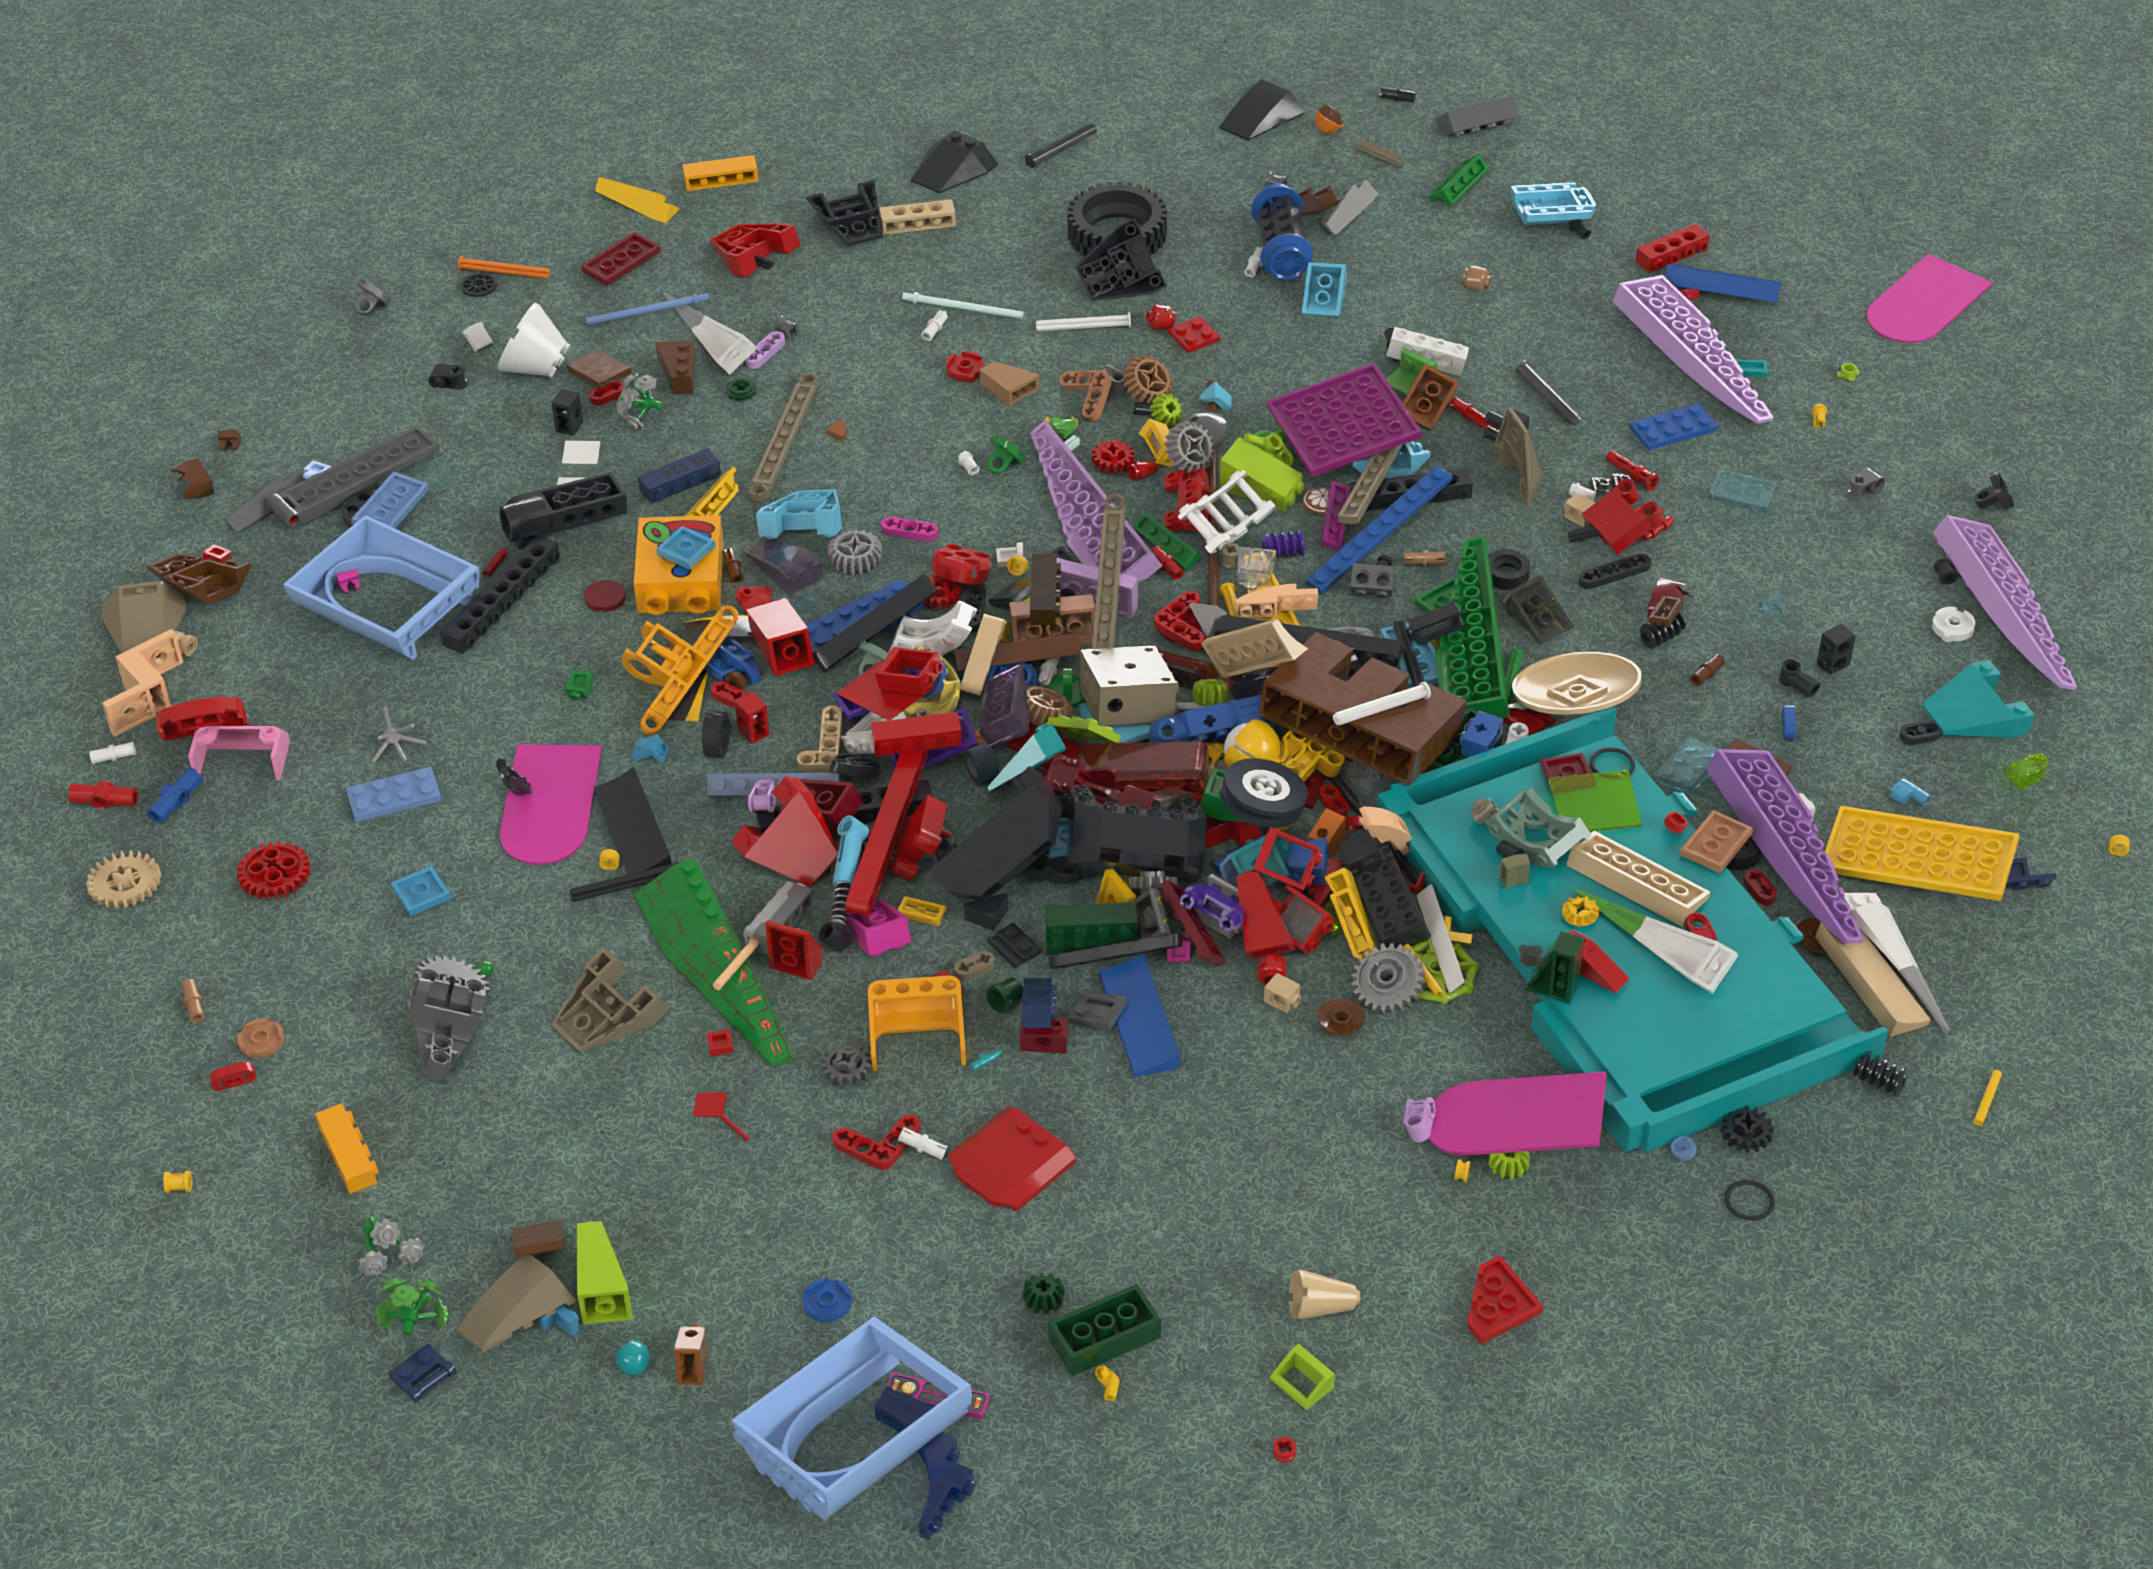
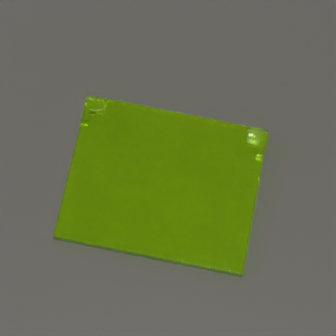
[1549,770,1642,832]

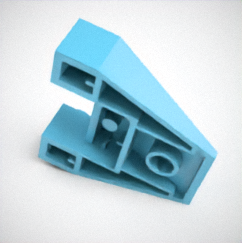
[756,489,842,539]

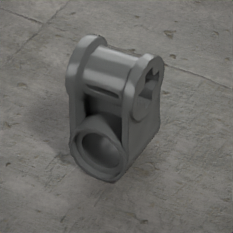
[1847,468,1885,501]

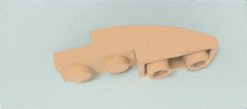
[1235,584,1318,618]
[1359,807,1412,855]

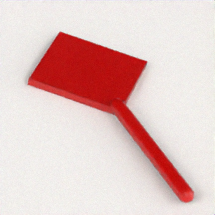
[693,1092,750,1141]

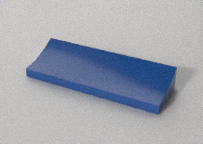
[1665,264,1782,302]
[1099,953,1180,1077]

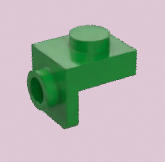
[563,669,594,700]

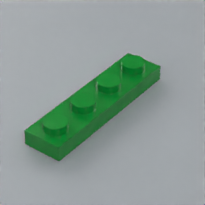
[1132,512,1201,571]

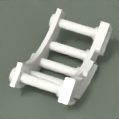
[1178,470,1276,554]

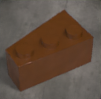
[655,340,696,395]

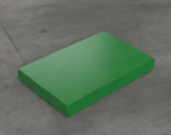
[1413,575,1458,613]

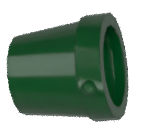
[986,978,1023,1014]

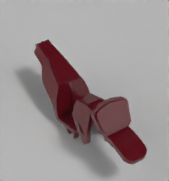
[1035,753,1154,809]

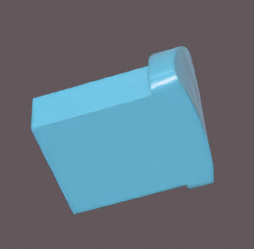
[1199,381,1232,411]

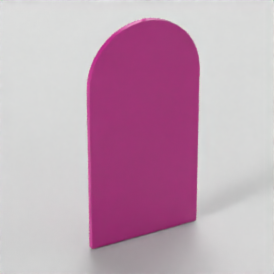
[1867,254,1993,343]
[500,745,602,865]
[1429,1072,1607,1155]

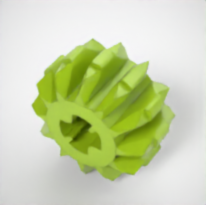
[1149,393,1184,427]
[1192,679,1228,706]
[1489,1151,1530,1181]

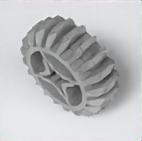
[1164,421,1216,474]
[827,529,882,575]

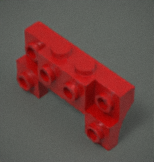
[1163,468,1211,532]

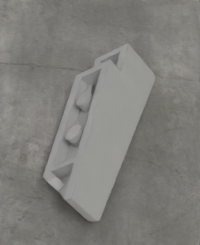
[1321,180,1378,235]

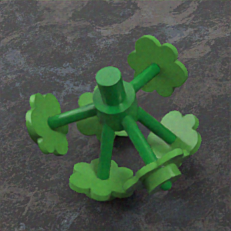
[376,1278,448,1336]

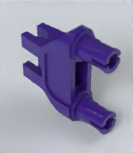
[1180,884,1244,931]

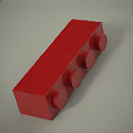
[871,712,962,756]

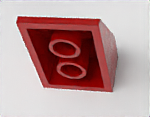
[765,920,823,980]

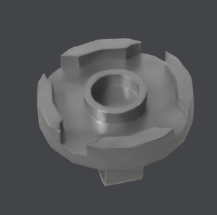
[356,278,392,314]

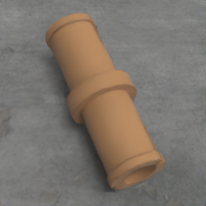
[1404,550,1446,567]
[181,979,205,1023]

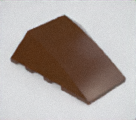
[147,553,251,605]

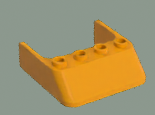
[868,976,966,1072]

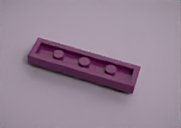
[1320,481,1351,552]

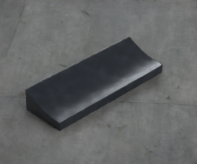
[593,767,672,875]

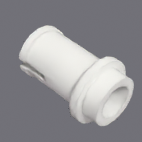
[958,451,980,475]
[1569,483,1596,501]

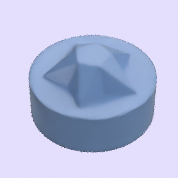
[1671,1136,1697,1161]

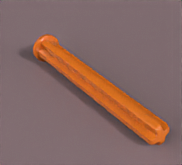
[458,256,550,279]

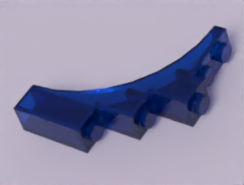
[874,1387,976,1540]

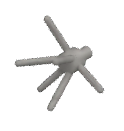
[371,707,427,763]

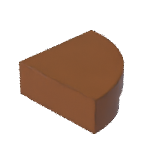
[827,419,847,442]

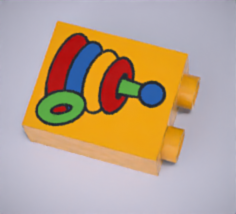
[634,515,724,615]

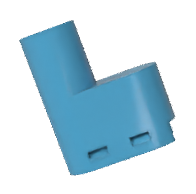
[1888,778,1931,806]

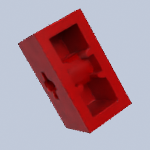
[734,691,770,744]

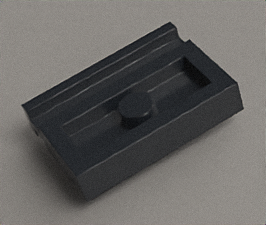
[987,922,1041,969]

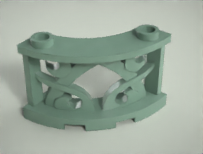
[1485,787,1592,867]

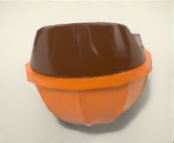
[1316,104,1344,134]

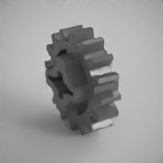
[1128,871,1177,895]
[821,1042,872,1088]

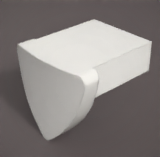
[463,322,493,352]
[996,542,1023,567]

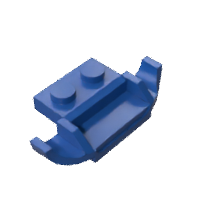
[704,637,760,685]

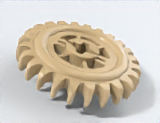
[86,850,161,909]

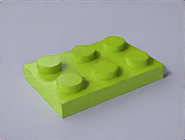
[1047,715,1121,744]

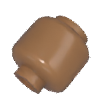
[1462,266,1492,291]

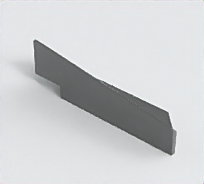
[225,470,306,532]

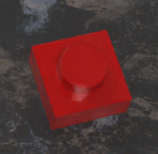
[203,544,232,563]
[707,1029,734,1056]

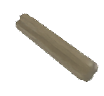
[1356,139,1404,167]

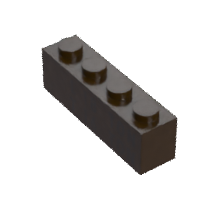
[1030,554,1061,625]

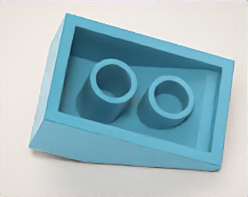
[1302,262,1347,317]

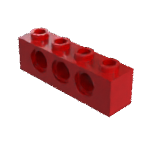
[1635,224,1710,273]

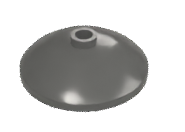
[1174,411,1228,448]

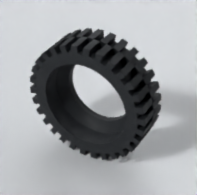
[1067,182,1167,256]

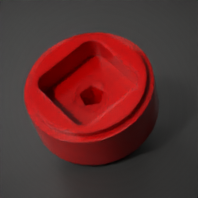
[1664,812,1687,833]

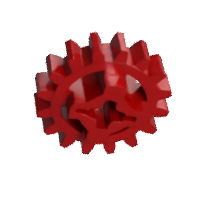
[1092,439,1134,474]
[923,574,962,610]

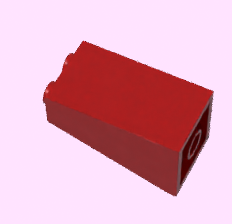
[746,598,814,676]

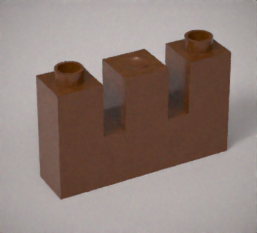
[1258,632,1467,786]

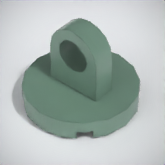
[858,641,888,676]

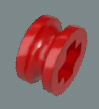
[1273,1437,1296,1463]

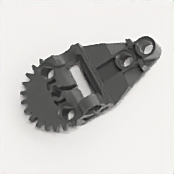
[410,955,490,1081]

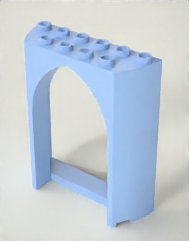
[283,515,479,659]
[732,1316,972,1521]

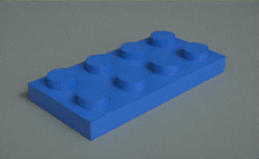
[1629,403,1718,451]

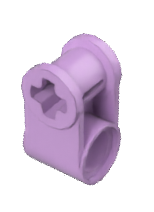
[748,780,777,813]
[1403,1097,1436,1142]

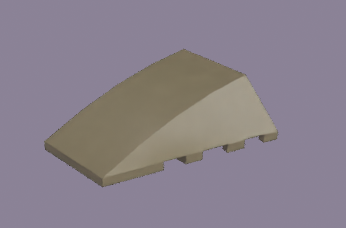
[457,1254,576,1352]

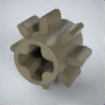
[1471,797,1499,825]

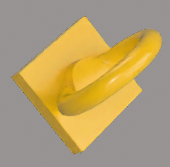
[1095,868,1136,904]

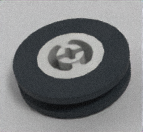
[1220,758,1307,828]

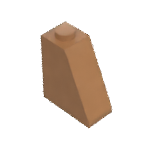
[979,361,1039,406]

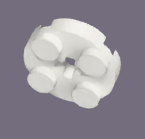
[1932,607,1975,642]

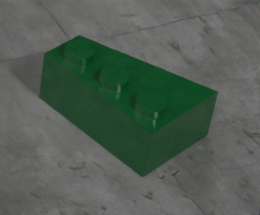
[1525,931,1584,1004]

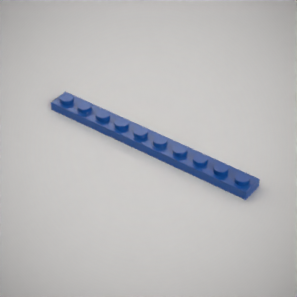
[1306,465,1453,595]

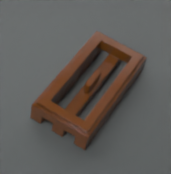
[1649,596,1684,627]

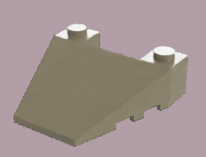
[551,947,669,1052]

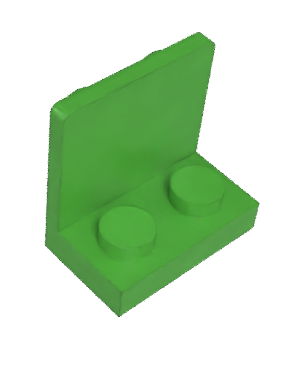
[1386,348,1437,396]

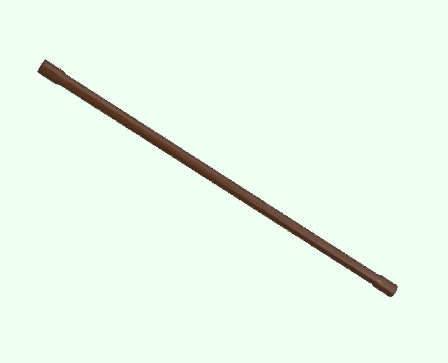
[1206,380,1220,608]

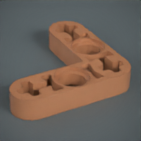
[1059,370,1112,423]

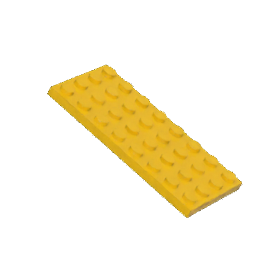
[1824,806,2019,901]

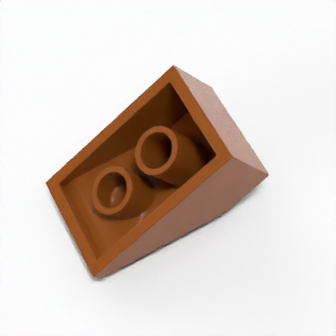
[1403,364,1459,431]

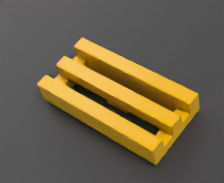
[898,896,947,926]

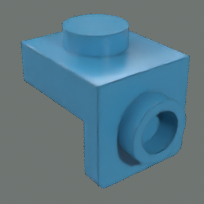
[631,734,669,763]
[539,1305,580,1337]

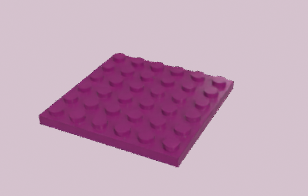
[1266,363,1422,477]

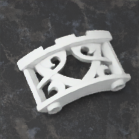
[888,601,977,656]

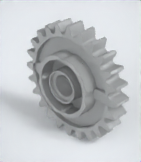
[1351,943,1426,1015]

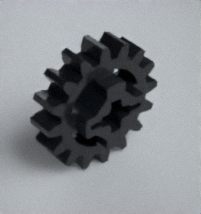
[1720,1105,1774,1153]

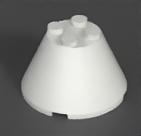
[498,303,570,378]

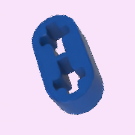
[1782,705,1796,740]

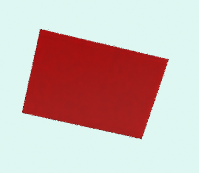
[836,660,935,720]

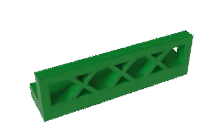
[1428,154,1488,207]

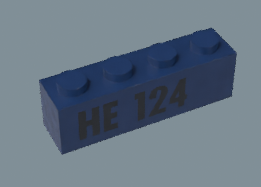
[638,448,721,504]
[1022,978,1057,1028]

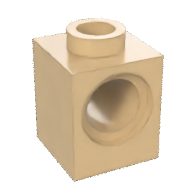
[1564,493,1596,528]
[1264,973,1301,1013]

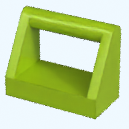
[1269,1344,1335,1410]

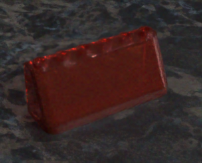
[1076,740,1209,798]

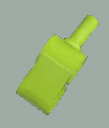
[1244,433,1294,466]

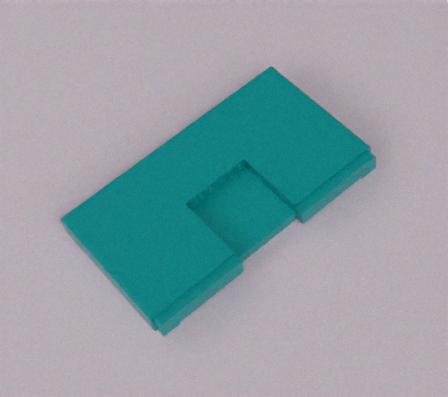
[1377,706,1888,1154]

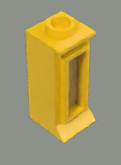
[1138,419,1173,467]

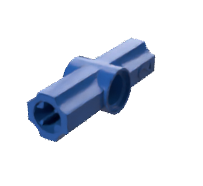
[146,767,203,824]

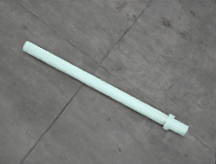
[902,292,1024,319]

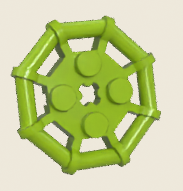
[1411,937,1479,1005]

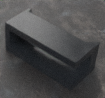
[1406,599,1465,645]

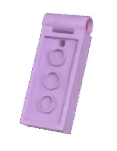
[1057,558,1138,618]

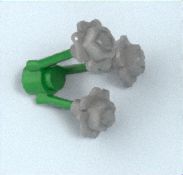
[359,1216,425,1276]

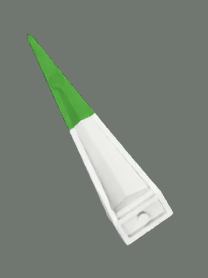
[1575,888,1738,994]

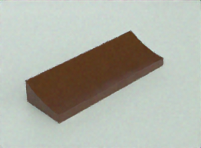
[953,633,1082,671]

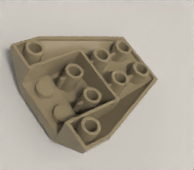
[102,581,187,656]

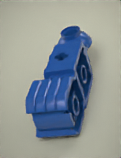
[1149,695,1275,751]

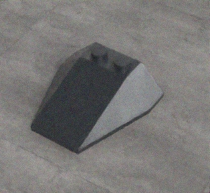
[911,130,998,194]

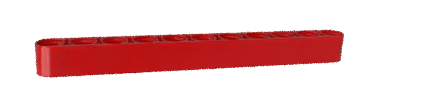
[845,750,929,916]

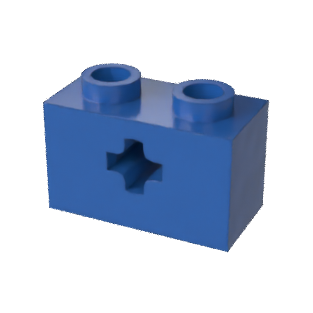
[1459,711,1503,757]

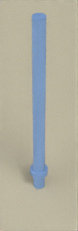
[586,293,709,326]

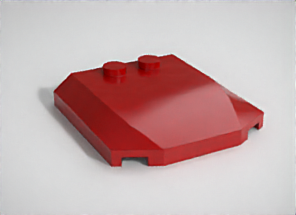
[948,1107,1076,1211]

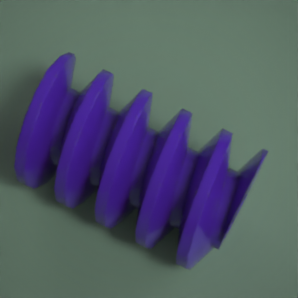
[1261,531,1305,559]

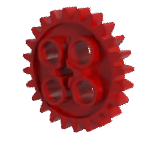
[237,841,311,901]

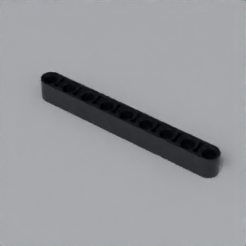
[1214,615,1403,667]

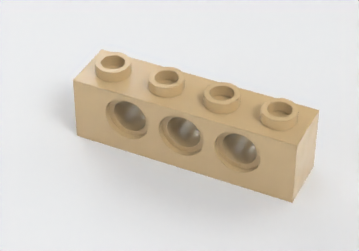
[879,199,956,235]

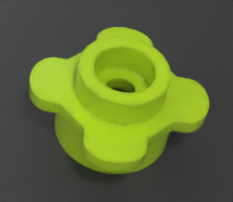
[1837,363,1860,381]

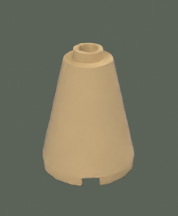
[1289,1269,1360,1320]

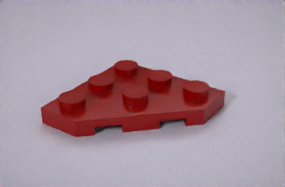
[1467,1255,1544,1345]

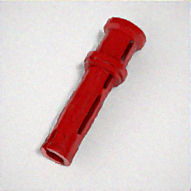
[1606,450,1660,490]

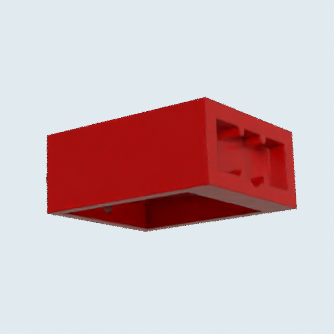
[875,647,943,695]
[1252,827,1323,890]

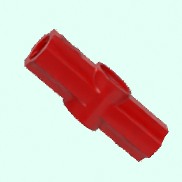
[68,781,138,809]

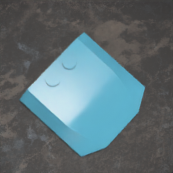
[1511,183,1596,225]

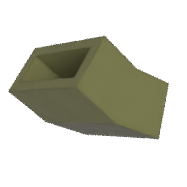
[1499,854,1530,889]

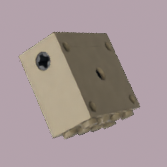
[1079,646,1179,726]

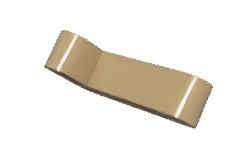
[960,614,1005,696]
[797,706,843,773]

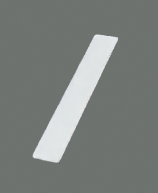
[1417,885,1464,993]

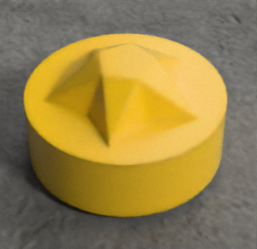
[1007,555,1029,577]

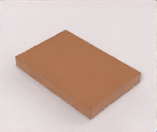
[1680,810,1753,874]

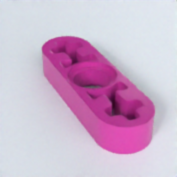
[881,517,938,542]

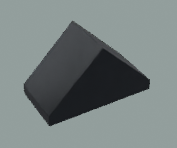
[963,893,1008,931]

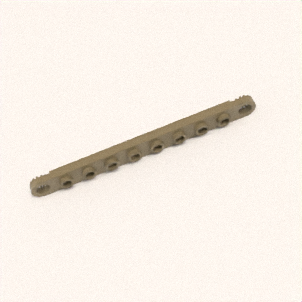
[749,372,819,502]
[1092,493,1126,649]

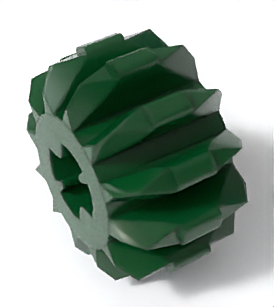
[1022,1271,1065,1315]

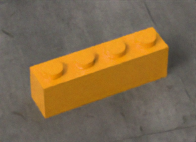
[683,155,758,191]
[315,1103,379,1194]

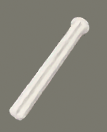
[1036,312,1131,331]
[1333,682,1431,725]

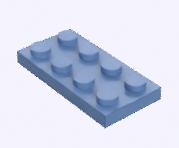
[351,471,429,528]
[346,767,442,822]

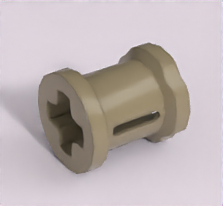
[1220,543,1240,569]

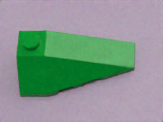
[1201,768,1245,822]

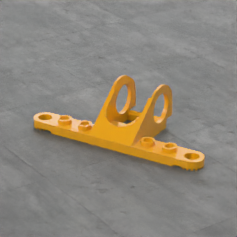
[621,605,739,735]

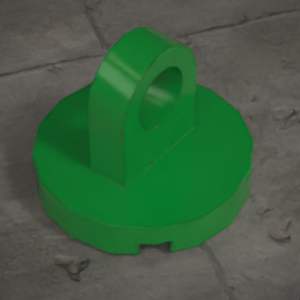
[987,434,1025,473]
[1048,668,1086,708]

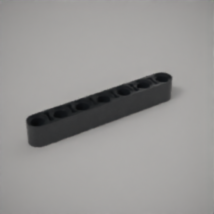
[812,574,938,673]

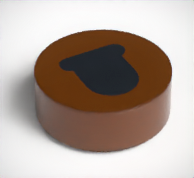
[724,671,746,690]

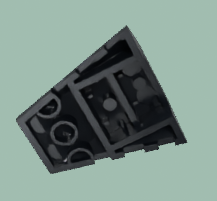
[1220,79,1304,141]
[806,180,882,246]

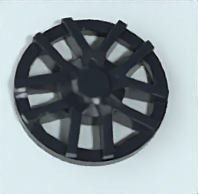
[461,273,496,297]

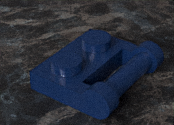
[388,1344,457,1403]

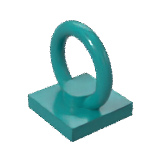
[1229,836,1290,888]

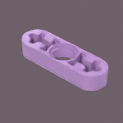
[745,331,785,369]

